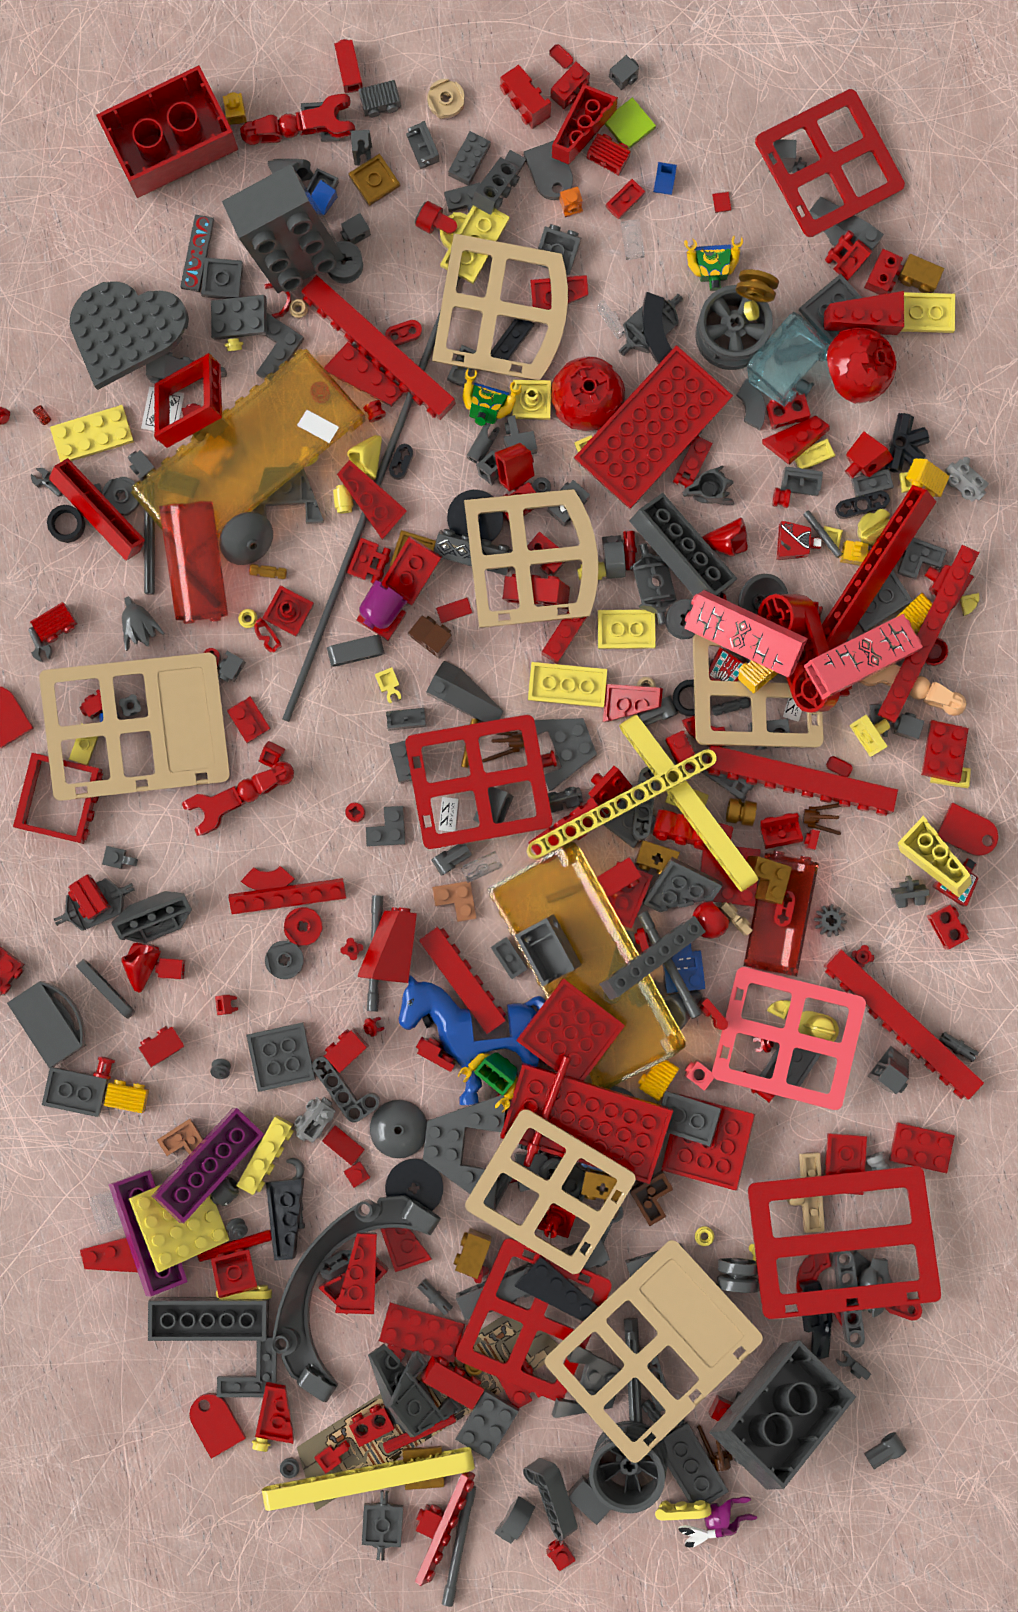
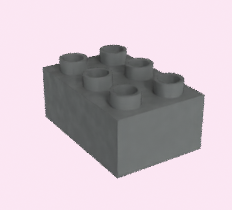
[222,164,344,293]
[709,1340,856,1490]

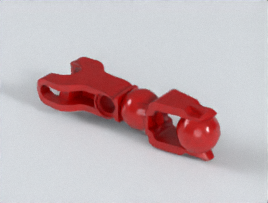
[240,94,356,145]
[182,761,294,836]

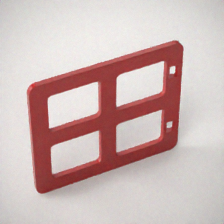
[755,89,905,237]
[405,715,553,849]
[456,1238,612,1401]

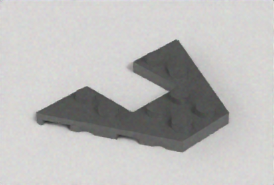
[423,1095,507,1209]

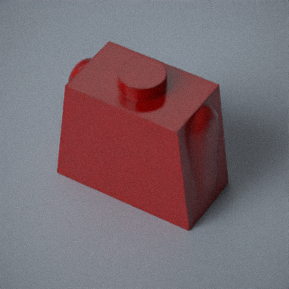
[495,443,535,491]

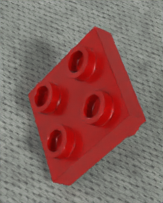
[262,585,314,637]
[588,766,633,814]
[536,1203,576,1238]

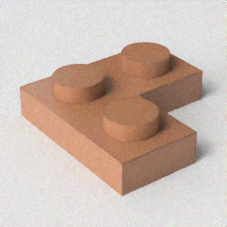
[432,881,477,922]
[157,1118,203,1156]

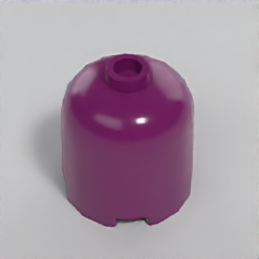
[359,580,407,629]

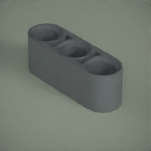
[327,635,385,667]

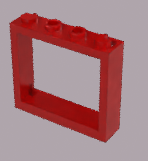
[154,353,222,448]
[13,753,103,844]

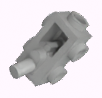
[945,457,989,502]
[294,1097,336,1143]

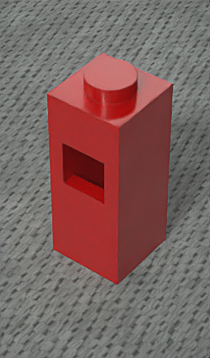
[334,39,363,94]

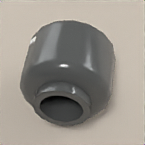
[210,1177,239,1206]

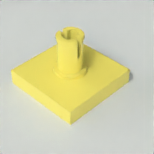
[849,715,890,757]

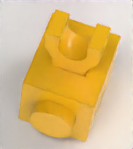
[223,92,247,125]
[840,540,870,566]

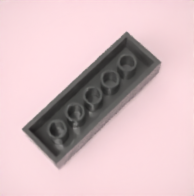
[630,493,737,596]
[148,1297,269,1341]

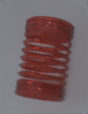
[33,405,51,425]

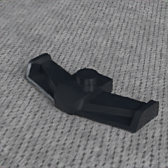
[799,1280,833,1360]

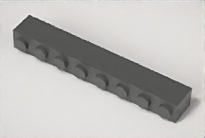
[456,1238,610,1320]

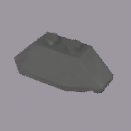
[112,891,192,943]

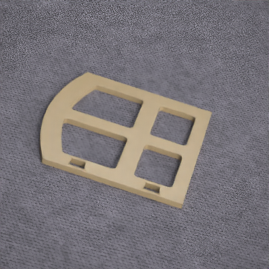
[432,233,568,380]
[464,489,598,628]

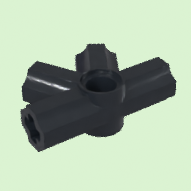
[885,413,930,473]

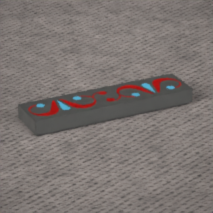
[180,214,214,292]

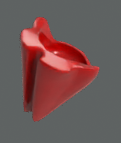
[702,517,748,556]
[121,942,161,993]

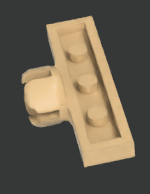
[787,1152,825,1233]

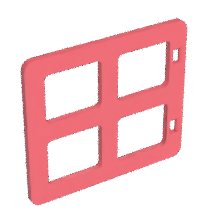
[712,967,866,1110]

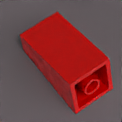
[358,907,417,983]

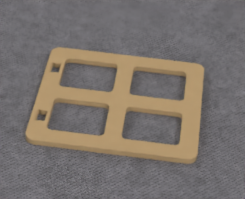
[693,634,824,748]
[465,1109,636,1274]

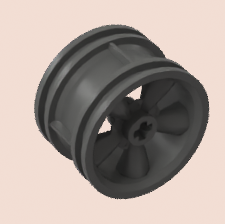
[695,285,773,370]
[589,1421,668,1514]

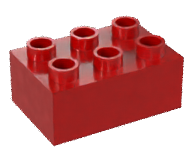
[96,65,239,198]

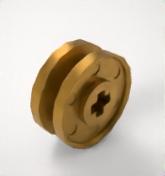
[735,269,779,302]

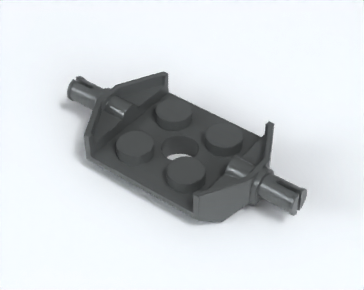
[618,293,683,356]
[629,543,677,625]
[54,878,135,931]

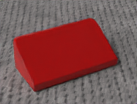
[322,1125,365,1166]

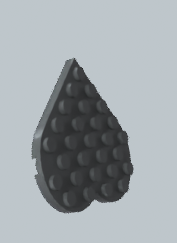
[70,281,189,390]

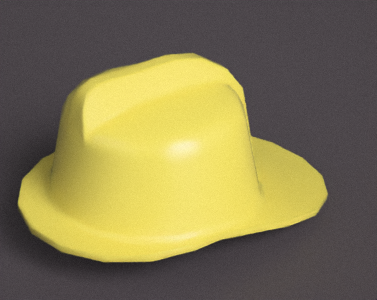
[798,1011,839,1042]

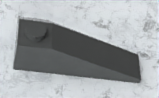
[809,196,884,271]
[146,352,227,384]
[426,661,503,722]
[368,1344,435,1424]

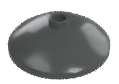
[219,512,273,565]
[738,573,788,615]
[370,1100,427,1158]

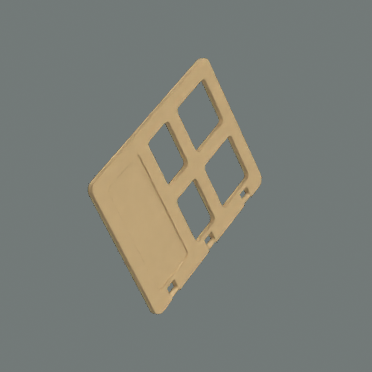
[39,653,230,801]
[545,1240,763,1463]

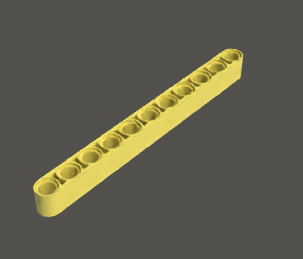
[619,714,758,892]
[527,749,716,860]
[262,1447,475,1511]

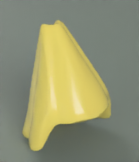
[347,435,382,480]
[857,509,890,547]

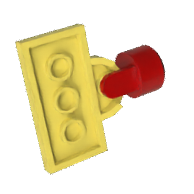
[415,201,510,284]

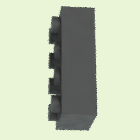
[7,981,86,1068]

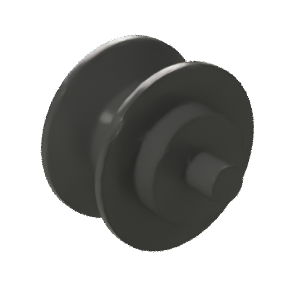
[210,1059,231,1079]
[226,1218,248,1240]

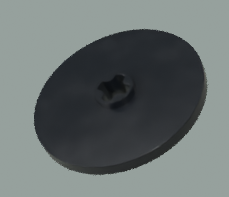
[447,489,504,542]
[385,1159,443,1211]

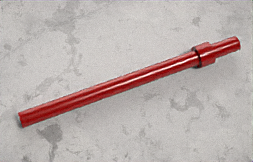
[523,1055,571,1167]

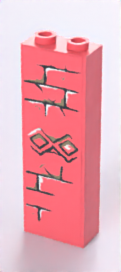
[685,590,808,677]
[804,614,923,700]

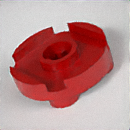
[284,907,323,946]

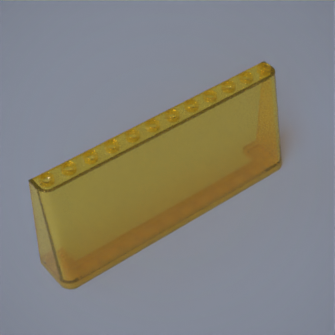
[131,348,366,564]
[488,842,686,1089]

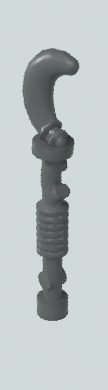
[286,1158,305,1229]

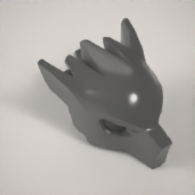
[682,465,734,505]
[122,596,165,651]
[850,1258,893,1317]

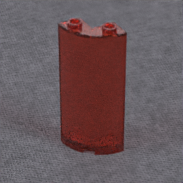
[159,501,228,624]
[743,850,819,977]

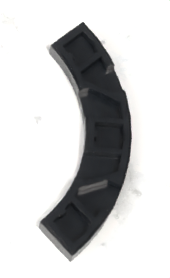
[642,292,672,365]

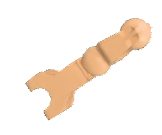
[859,664,967,716]

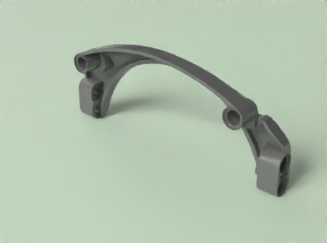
[272,1195,441,1402]

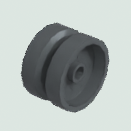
[717,1258,760,1293]

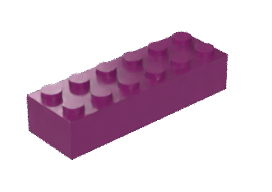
[152,1108,265,1223]
[108,1170,188,1297]

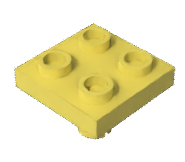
[512,380,551,420]

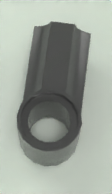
[638,696,678,726]
[431,843,472,876]
[864,1432,907,1469]

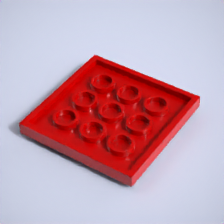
[516,978,625,1081]
[661,1094,755,1191]

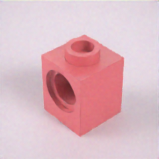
[684,1060,714,1091]

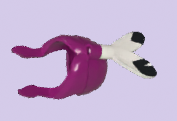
[678,1496,757,1548]

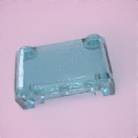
[747,312,830,407]

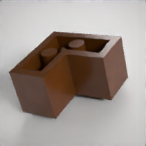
[408,615,453,659]
[629,1170,673,1226]

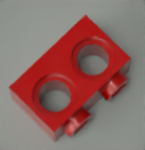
[766,393,811,430]
[927,904,969,950]
[349,1404,396,1447]

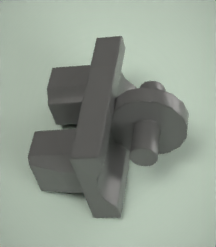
[890,875,929,908]

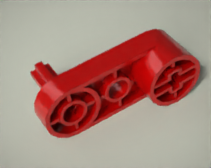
[758,594,852,713]

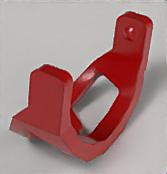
[264,283,291,318]
[254,617,282,653]

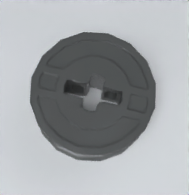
[328,241,363,284]
[665,599,695,640]

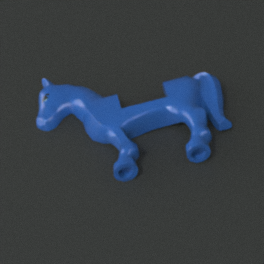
[398,975,547,1105]

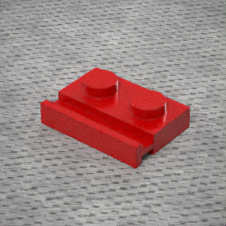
[227,696,271,744]

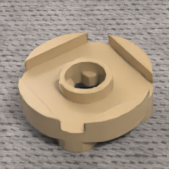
[427,79,465,119]

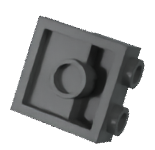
[538,224,582,275]

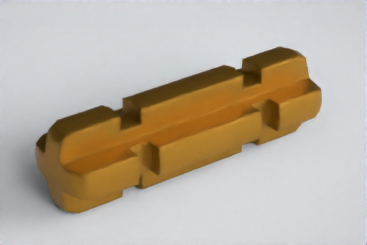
[249,564,287,579]

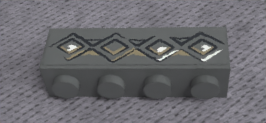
[434,529,513,576]

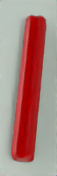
[197,1230,272,1262]
[383,1414,456,1454]

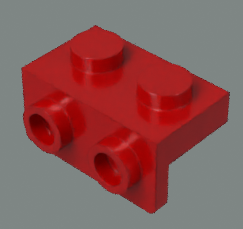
[760,813,803,849]

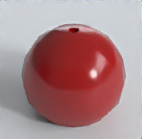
[692,901,730,939]

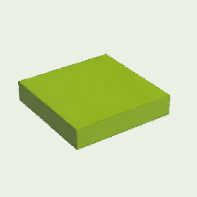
[604,97,656,149]

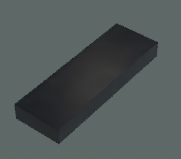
[491,318,534,360]

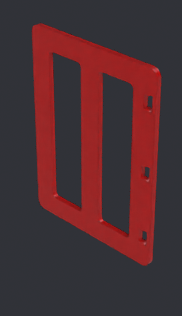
[747,1166,942,1319]

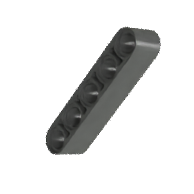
[833,1251,865,1348]

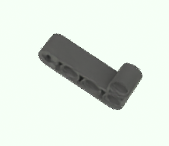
[312,1056,380,1123]
[523,1458,578,1541]

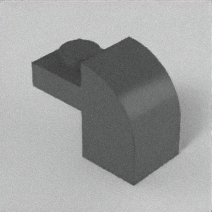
[504,415,537,455]
[602,535,626,579]
[495,1496,535,1544]

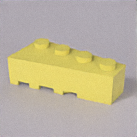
[898,815,972,897]

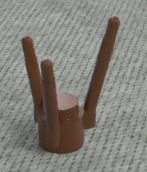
[482,731,524,763]
[803,803,842,835]
[697,1425,733,1471]

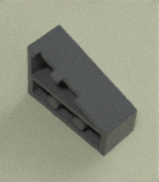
[868,1046,909,1094]

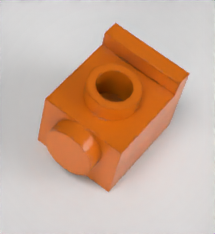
[559,186,583,217]

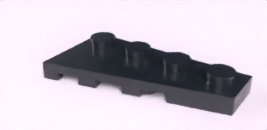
[266,1178,304,1261]
[515,1255,599,1321]

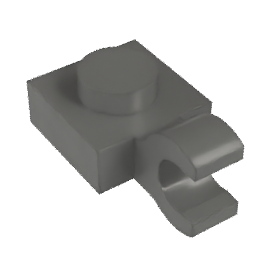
[102,846,138,869]
[836,1350,871,1380]

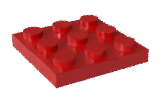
[700,846,761,907]

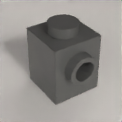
[609,55,639,90]
[892,712,924,741]

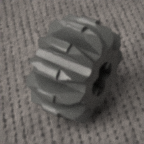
[813,904,847,937]

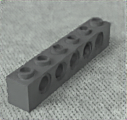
[599,916,705,1000]

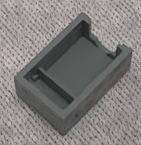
[515,914,581,987]

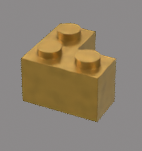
[747,856,792,904]
[453,1228,491,1279]

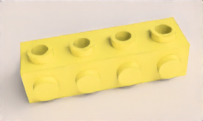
[236,1115,294,1195]

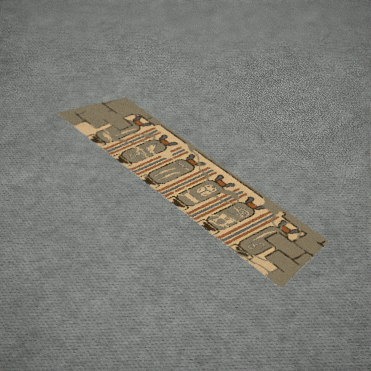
[297,1315,559,1511]

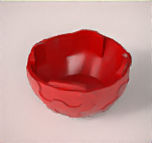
[827,328,897,404]
[551,356,625,431]

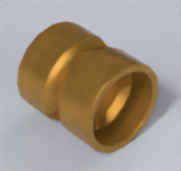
[725,798,757,827]

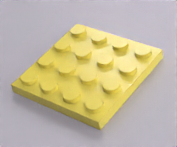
[129,1184,229,1272]

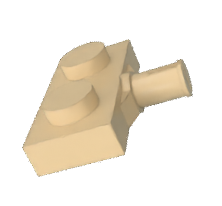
[718,902,753,936]

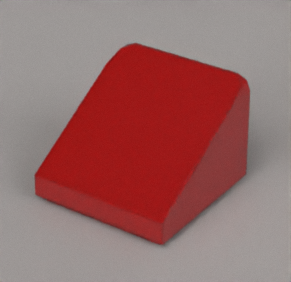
[258,741,285,768]

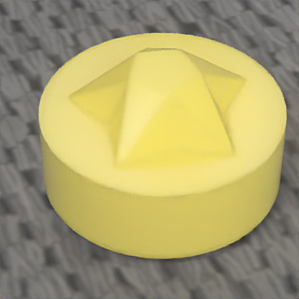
[744,300,759,321]

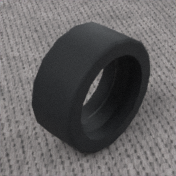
[47,505,85,543]
[673,679,695,716]

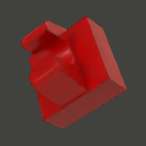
[215,994,238,1015]

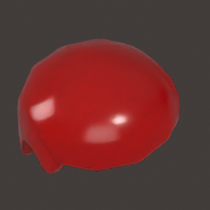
[925,638,949,666]

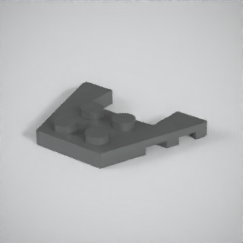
[253,466,324,524]
[534,718,597,791]
[552,1346,621,1418]
[387,1351,462,1437]

